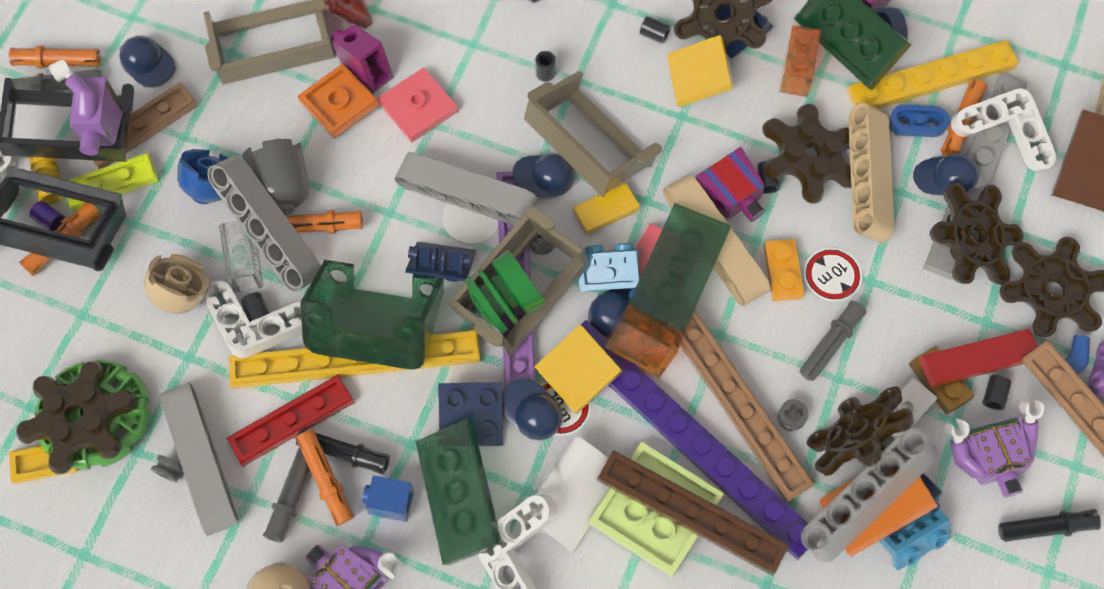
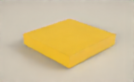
[667,35,734,107]
[534,324,623,414]

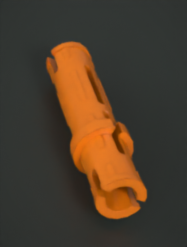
[9,46,101,69]
[941,79,987,156]
[19,202,102,276]
[286,210,363,234]
[295,429,355,526]

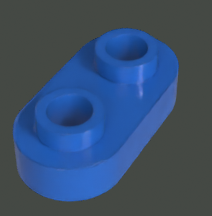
[889,105,950,137]

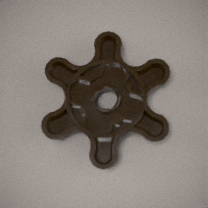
[674,0,772,50]
[762,104,851,204]
[929,183,1023,285]
[1000,237,1104,338]
[16,362,137,474]
[806,386,914,476]

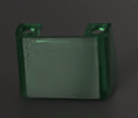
[300,259,444,370]

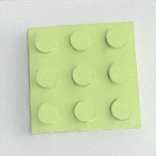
[589,441,724,577]

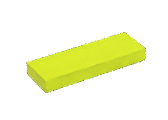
[67,153,159,211]

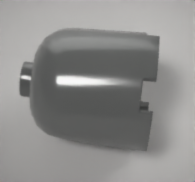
[242,139,309,215]

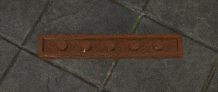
[597,450,789,576]

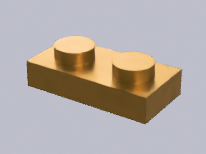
[908,346,974,415]

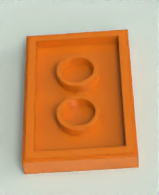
[819,468,938,557]

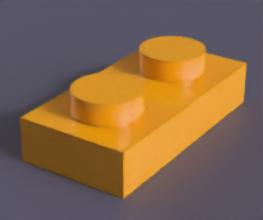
[763,239,804,302]

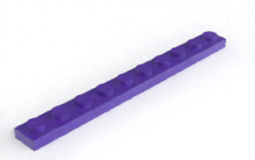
[581,320,809,561]

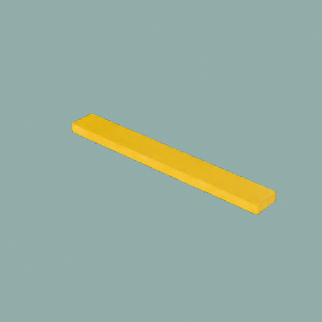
[229,330,481,389]

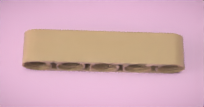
[849,102,894,243]
[663,174,770,306]

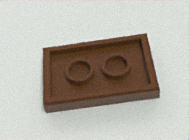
[1051,109,1104,212]

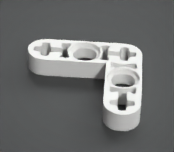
[951,88,1056,172]
[204,280,315,358]
[476,495,557,589]

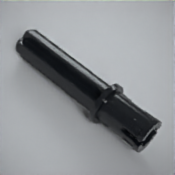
[295,429,390,475]
[998,509,1101,542]

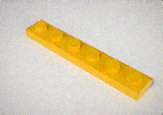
[847,40,1019,109]

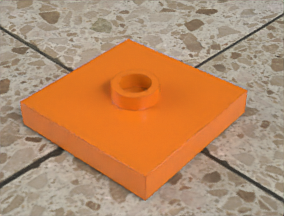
[297,63,380,139]

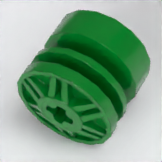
[464,250,546,334]

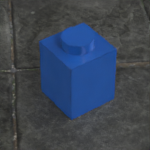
[362,475,414,522]

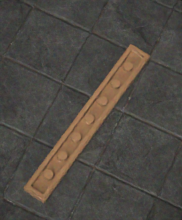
[646,277,815,503]

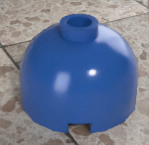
[177,149,230,204]

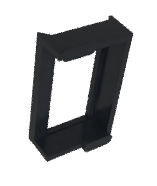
[0,78,134,162]
[0,165,126,271]

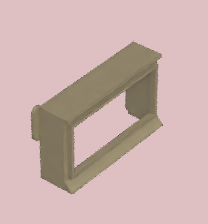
[203,0,334,85]
[523,70,662,197]
[448,207,590,356]

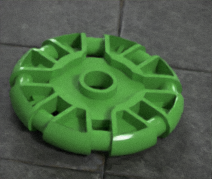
[34,360,151,469]

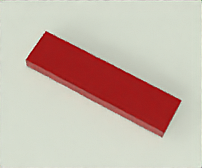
[919,329,1038,388]
[226,374,355,467]

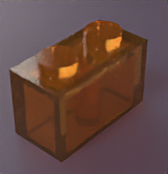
[779,25,821,97]
[605,304,683,378]

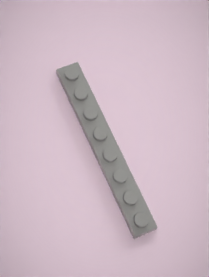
[923,73,1028,280]

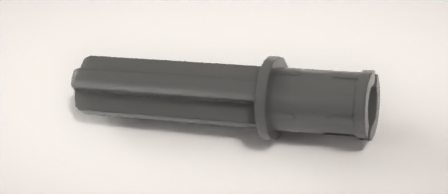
[12,69,102,92]
[799,300,867,381]
[263,448,310,543]

